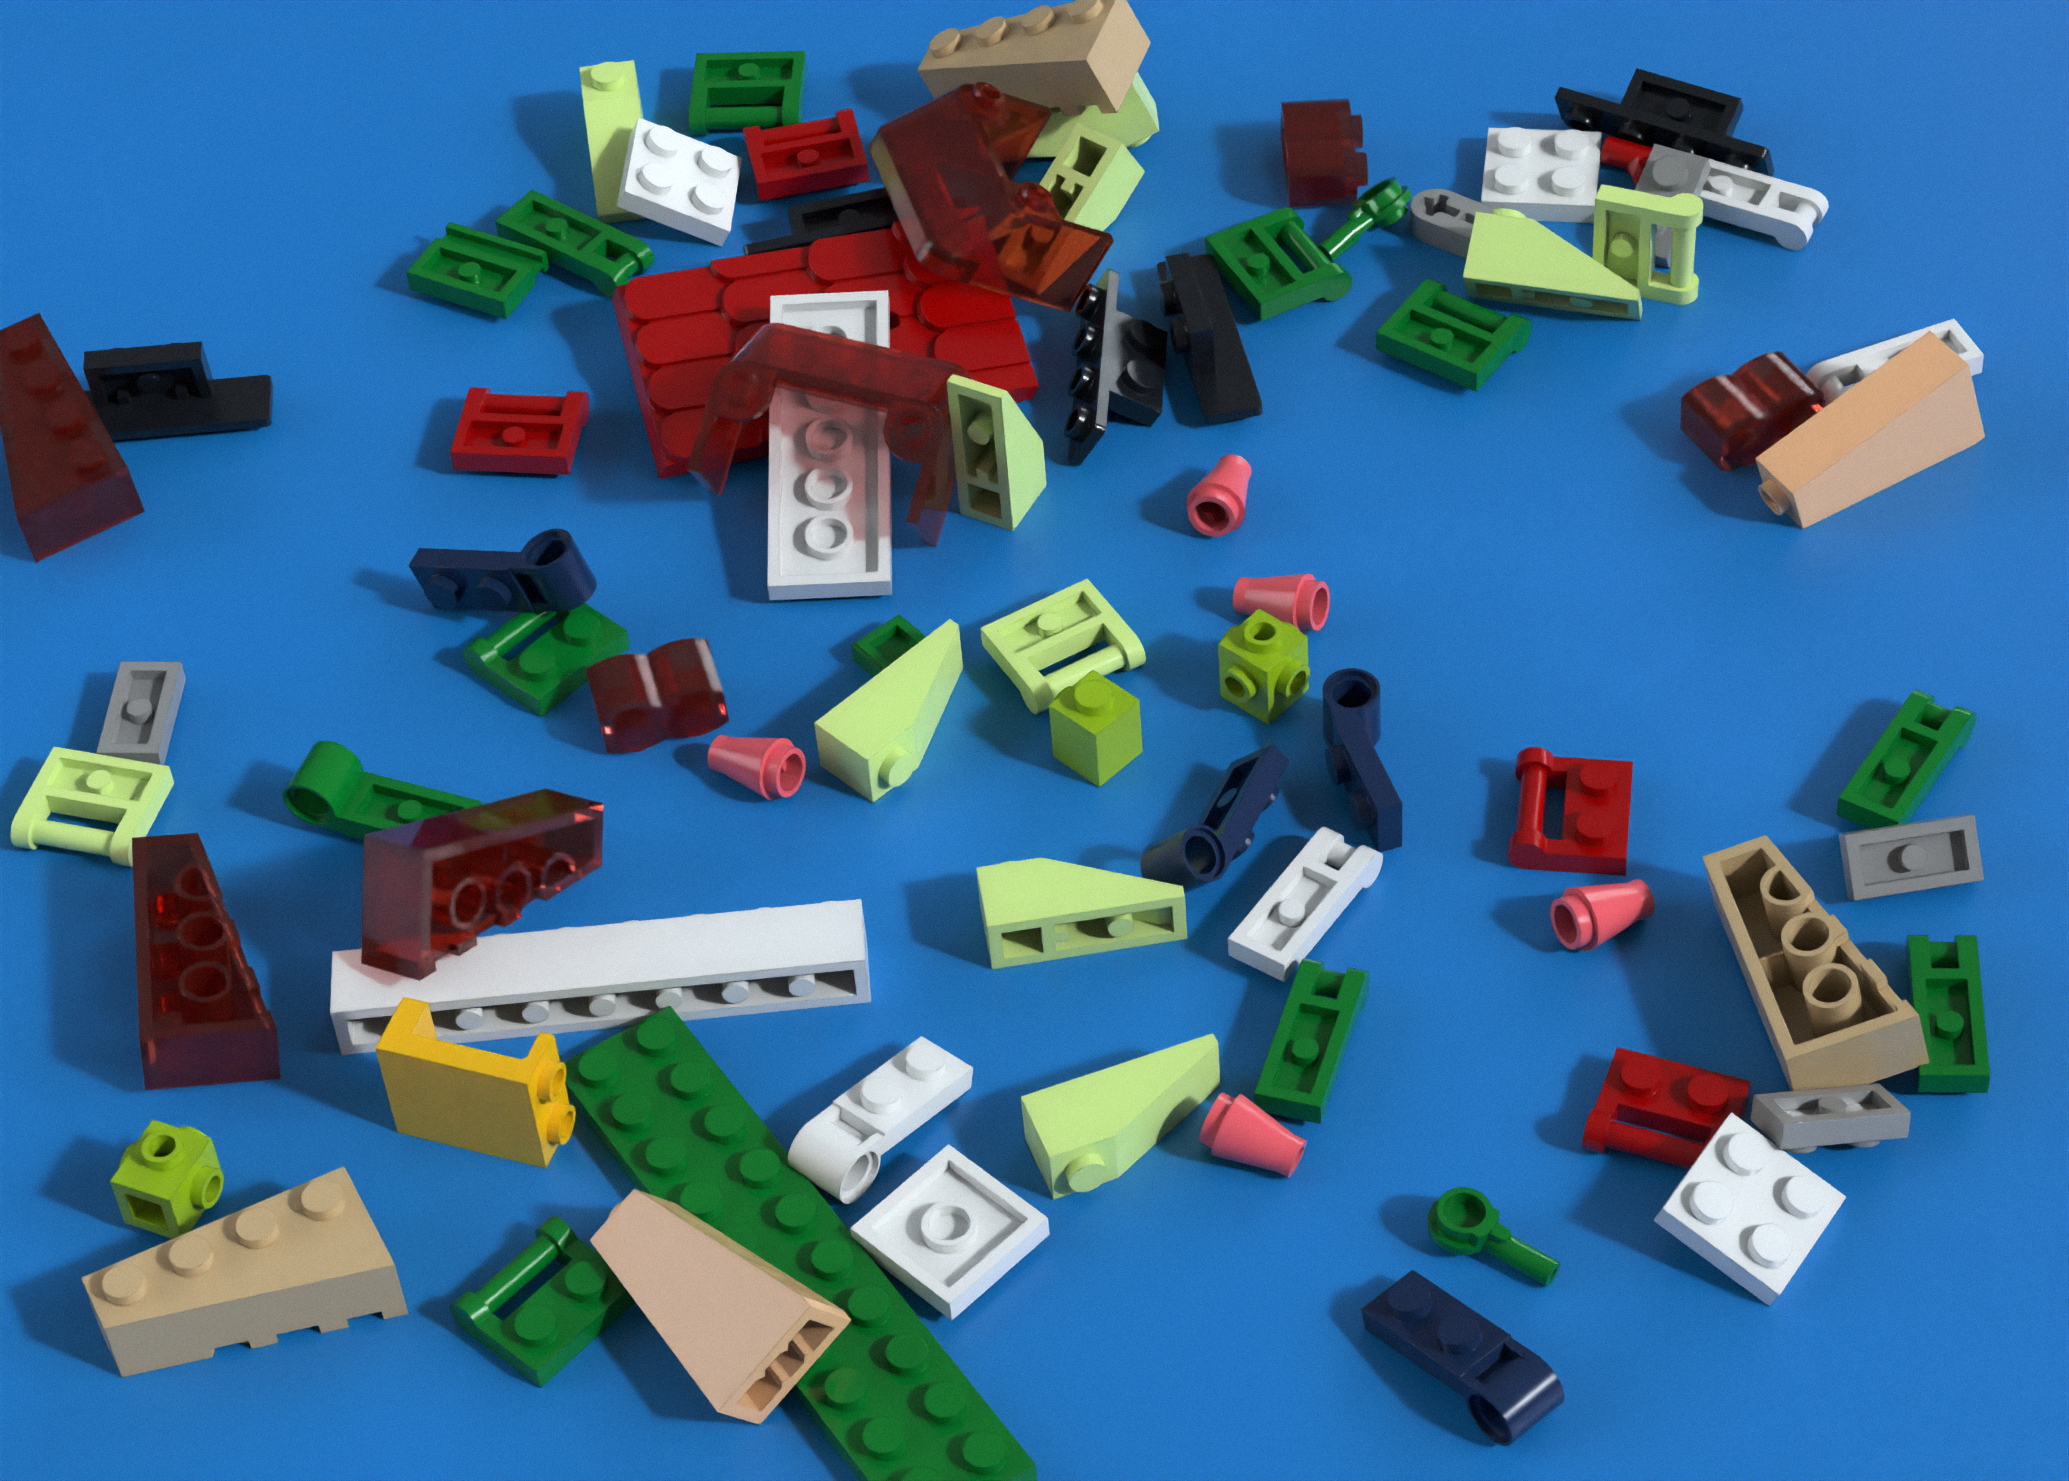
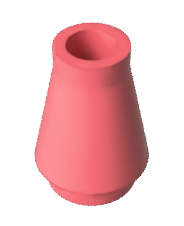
[1186,454,1252,537]
[1233,573,1330,634]
[707,734,806,800]
[1550,879,1654,951]
[1199,1092,1307,1178]

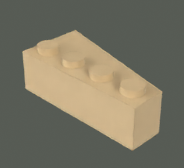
[917,0,1151,121]
[1702,835,1929,1091]
[81,1166,409,1377]

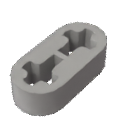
[1410,188,1495,259]

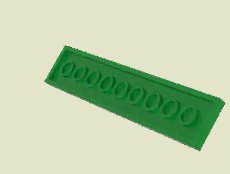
[563,1006,1037,1481]

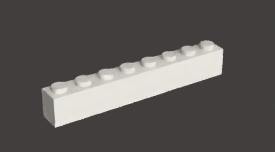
[330,899,871,1055]

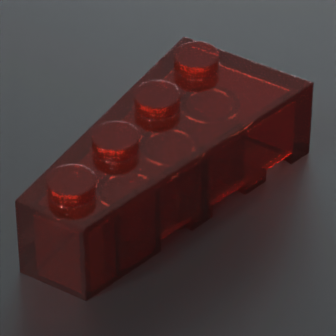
[0,313,145,562]
[361,789,604,981]
[132,833,281,1090]

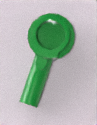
[1318,177,1412,263]
[1427,1187,1560,1287]

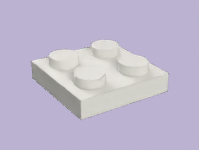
[617,117,742,247]
[1481,127,1602,223]
[1653,1112,1846,1307]
[850,1144,1050,1321]

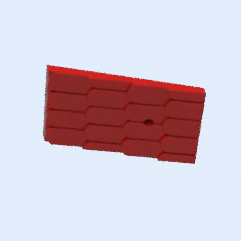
[612,209,1039,479]

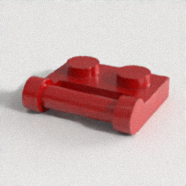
[742,108,870,201]
[450,387,589,475]
[1507,747,1633,876]
[1582,1047,1751,1169]

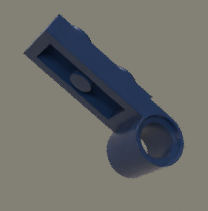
[408,529,597,613]
[1323,668,1402,852]
[1140,744,1289,894]
[1361,1270,1565,1446]

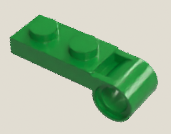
[282,741,485,864]

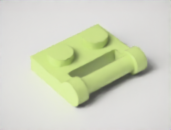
[1592,184,1704,305]
[980,578,1146,715]
[10,747,174,867]

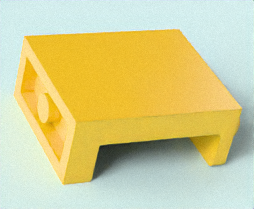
[375,997,576,1169]

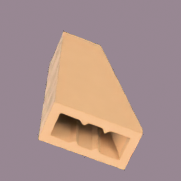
[1755,330,1985,529]
[590,1189,851,1425]

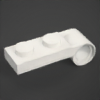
[788,1036,973,1204]

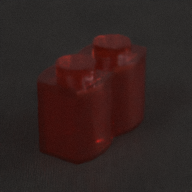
[1280,98,1368,207]
[1680,352,1824,471]
[585,638,729,754]

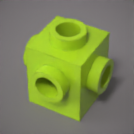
[1218,608,1310,725]
[110,1119,225,1239]

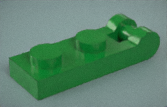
[495,190,655,298]
[1836,689,1976,829]
[1906,935,1990,1093]
[1254,958,1370,1124]

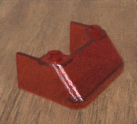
[869,82,1114,313]
[687,323,973,547]

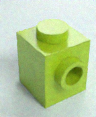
[1049,670,1143,787]

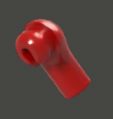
[1600,136,1652,186]

